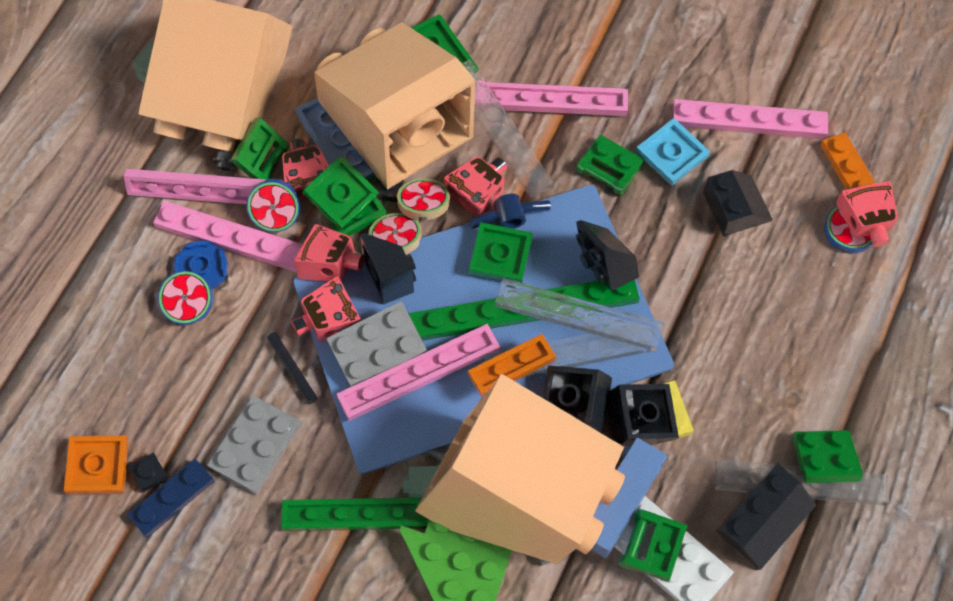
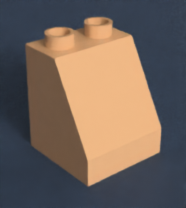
[138,0,293,152]
[314,22,475,189]
[415,374,625,564]

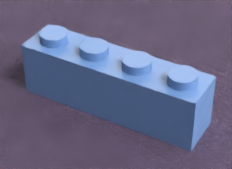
[591,438,667,559]

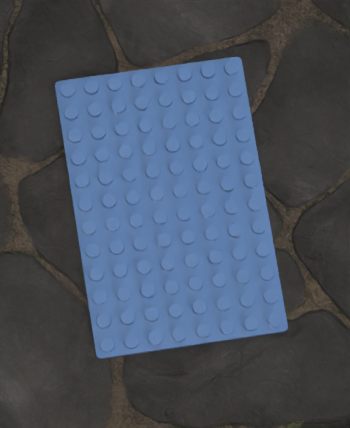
[294,185,674,474]

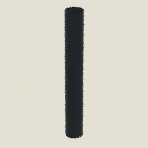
[267,332,318,404]

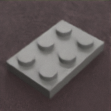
[326,301,427,387]
[207,395,302,495]

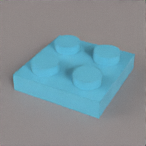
[636,118,710,186]

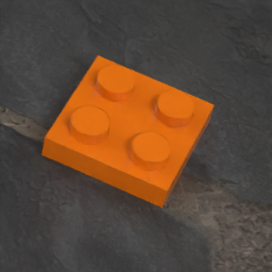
[64,435,129,494]

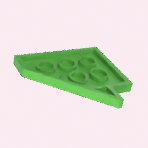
[400,520,512,601]

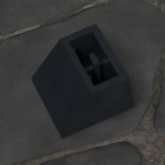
[576,220,639,291]

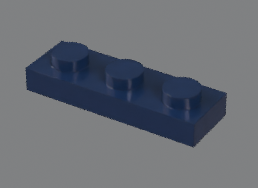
[127,459,215,538]

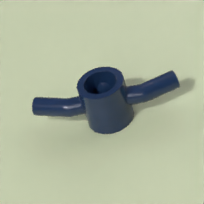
[469,193,551,229]

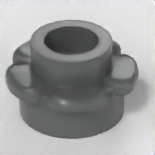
[213,151,237,171]

